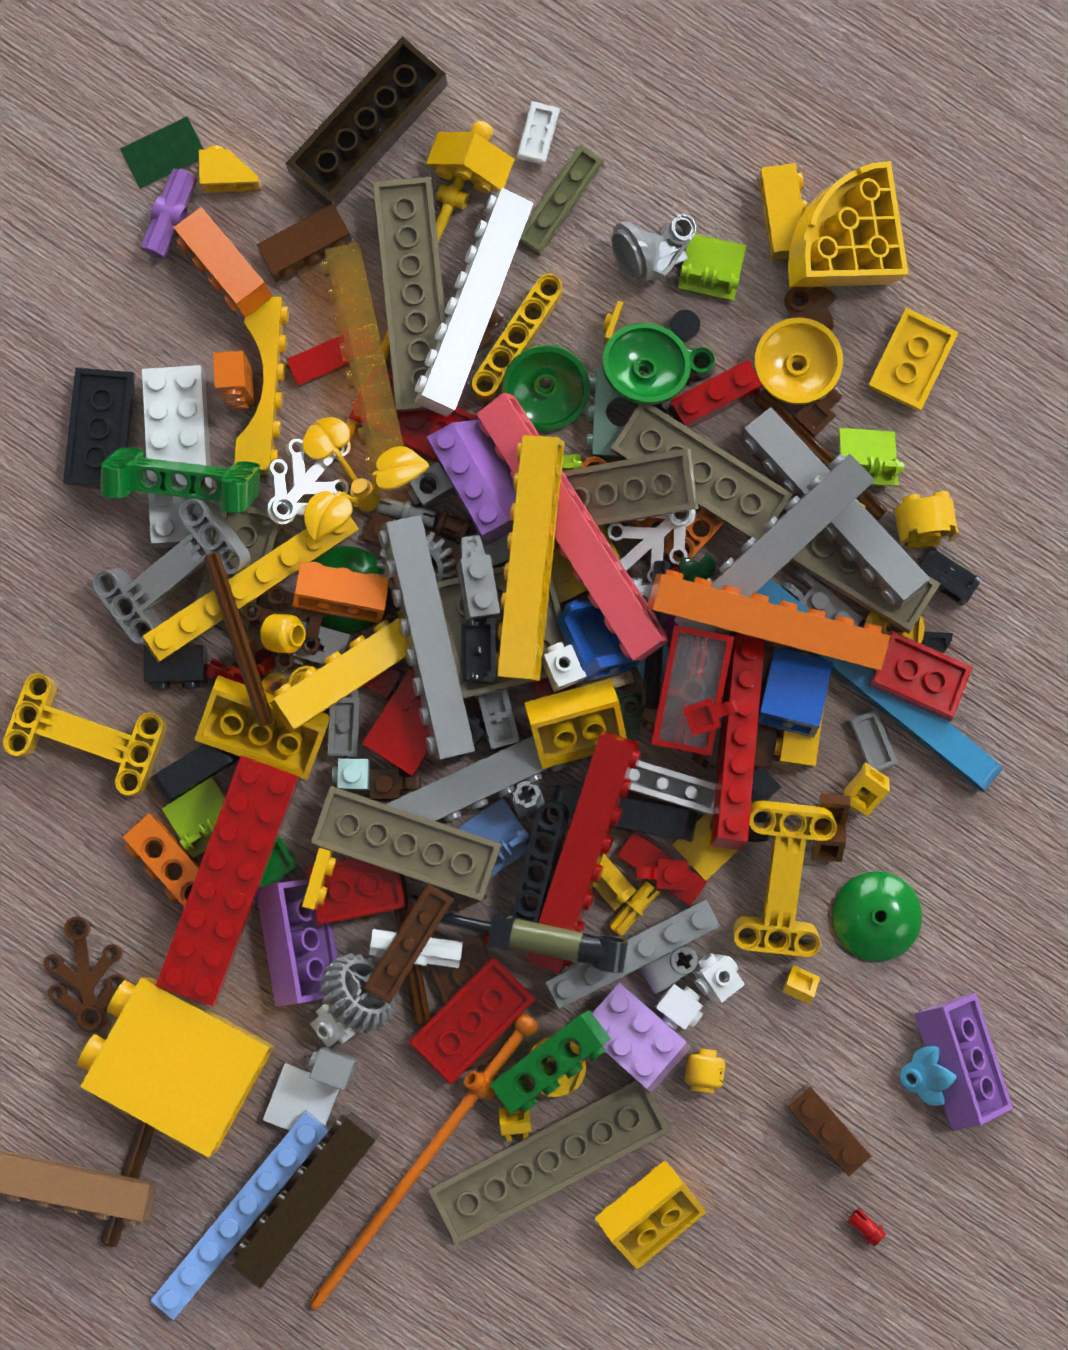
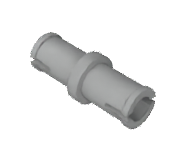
[376,496,438,529]

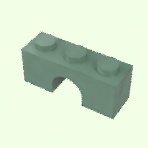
[586,367,630,461]

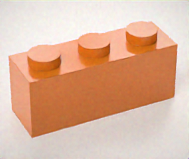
[213,351,256,411]
[292,562,389,623]

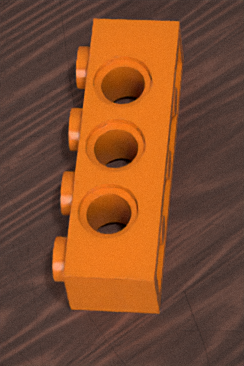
[122,813,200,907]

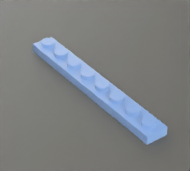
[150,1110,330,1320]

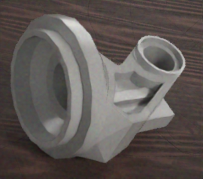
[611,214,696,283]

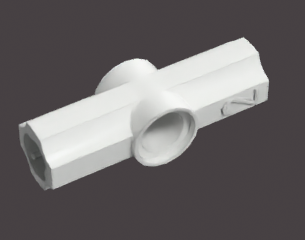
[369,929,462,968]

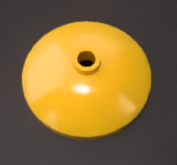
[754,318,843,405]

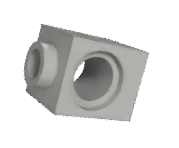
[407,462,454,508]

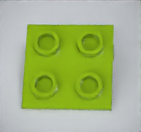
[677,234,747,301]
[838,428,904,487]
[162,777,225,859]

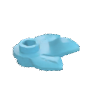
[900,1046,957,1106]

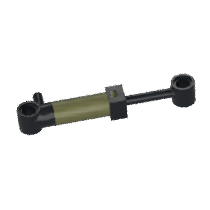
[406,895,628,973]

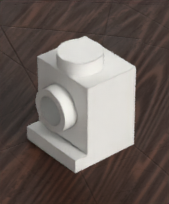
[542,642,586,692]

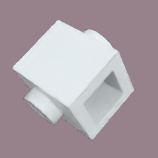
[654,984,703,1030]

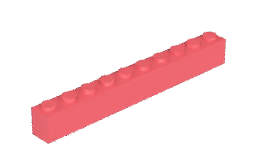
[476,393,671,661]

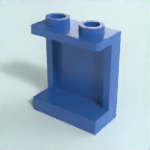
[556,600,641,681]
[758,648,833,738]

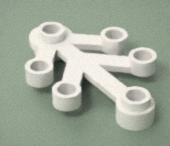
[267,438,351,525]
[608,510,696,583]

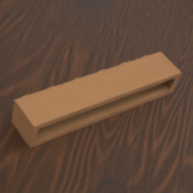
[0,1150,157,1226]

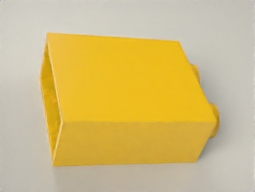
[77,977,275,1158]

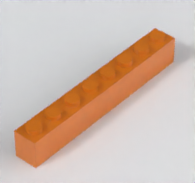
[647,569,890,670]

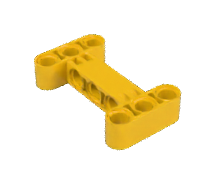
[3,673,167,797]
[732,800,837,957]

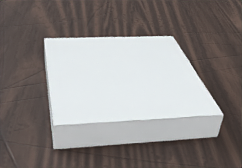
[263,1063,340,1131]

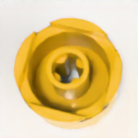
[894,491,959,549]

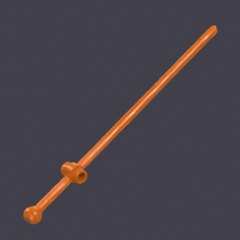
[309,1013,538,1310]

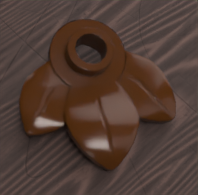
[784,287,836,330]

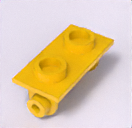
[593,854,636,911]

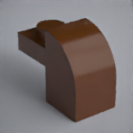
[812,793,851,862]

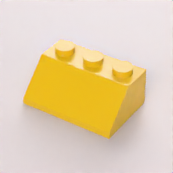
[524,679,627,769]
[595,1160,707,1270]

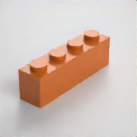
[173,207,273,318]

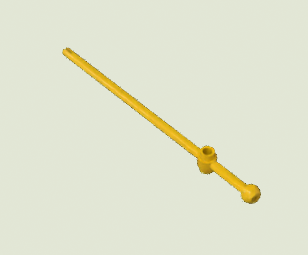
[346,121,493,438]

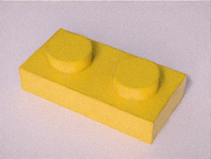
[302,848,336,910]

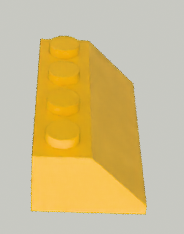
[194,675,330,780]

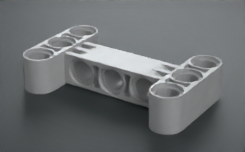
[92,498,251,645]

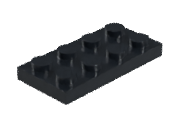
[63,367,135,487]

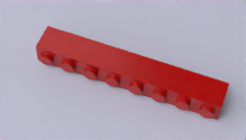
[710,631,765,851]
[526,731,641,973]

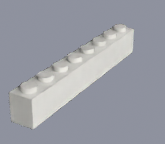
[414,188,533,417]

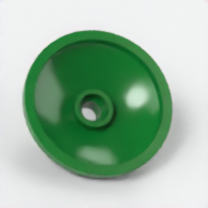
[602,323,691,405]
[502,345,590,431]
[312,546,390,634]
[832,872,922,961]

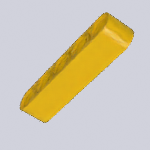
[472,274,562,402]

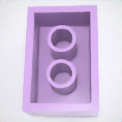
[593,983,691,1092]

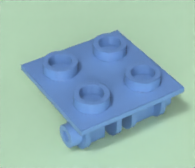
[457,798,530,877]

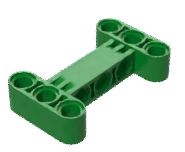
[100,447,261,513]

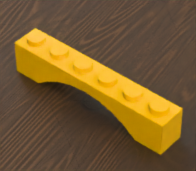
[234,297,289,475]

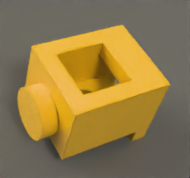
[844,762,890,817]

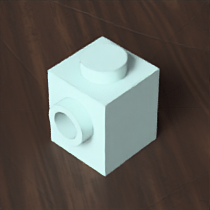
[332,758,371,791]

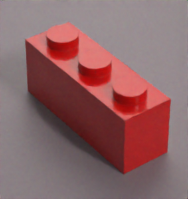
[668,359,762,429]

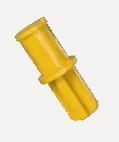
[609,880,660,936]

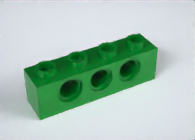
[490,1010,611,1114]

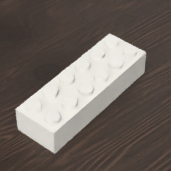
[142,365,215,549]

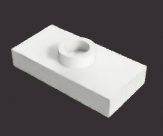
[517,101,560,166]

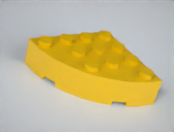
[788,161,909,287]

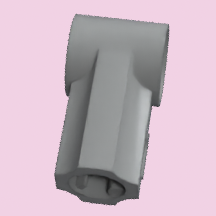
[510,781,545,819]

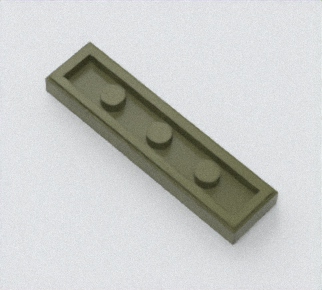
[519,144,604,256]

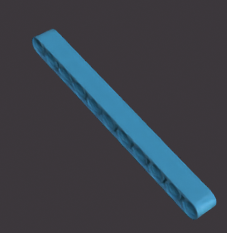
[750,579,1003,792]

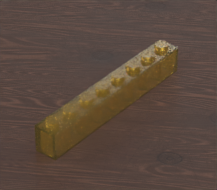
[321,242,404,474]

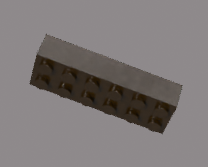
[286,36,447,207]
[232,1112,380,1289]

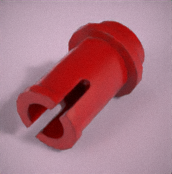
[846,1208,886,1247]

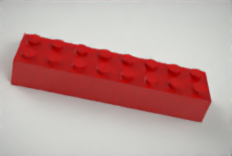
[155,755,300,1006]

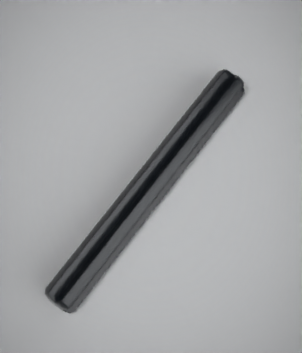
[641,561,670,709]

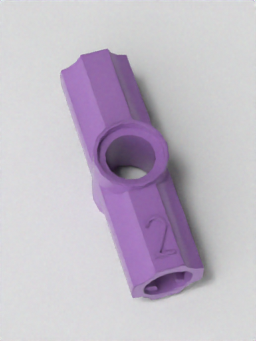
[141,168,197,259]

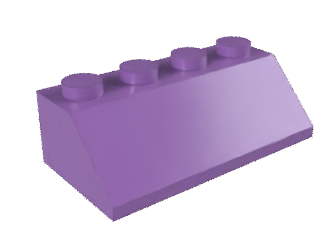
[427,419,517,546]
[257,879,338,1007]
[914,993,1013,1130]

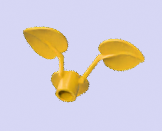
[303,417,429,543]

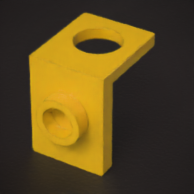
[602,301,623,344]

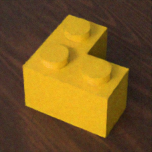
[426,132,515,193]

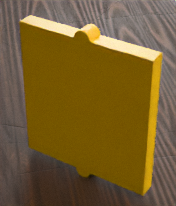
[672,815,738,880]

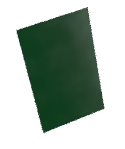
[120,116,204,188]

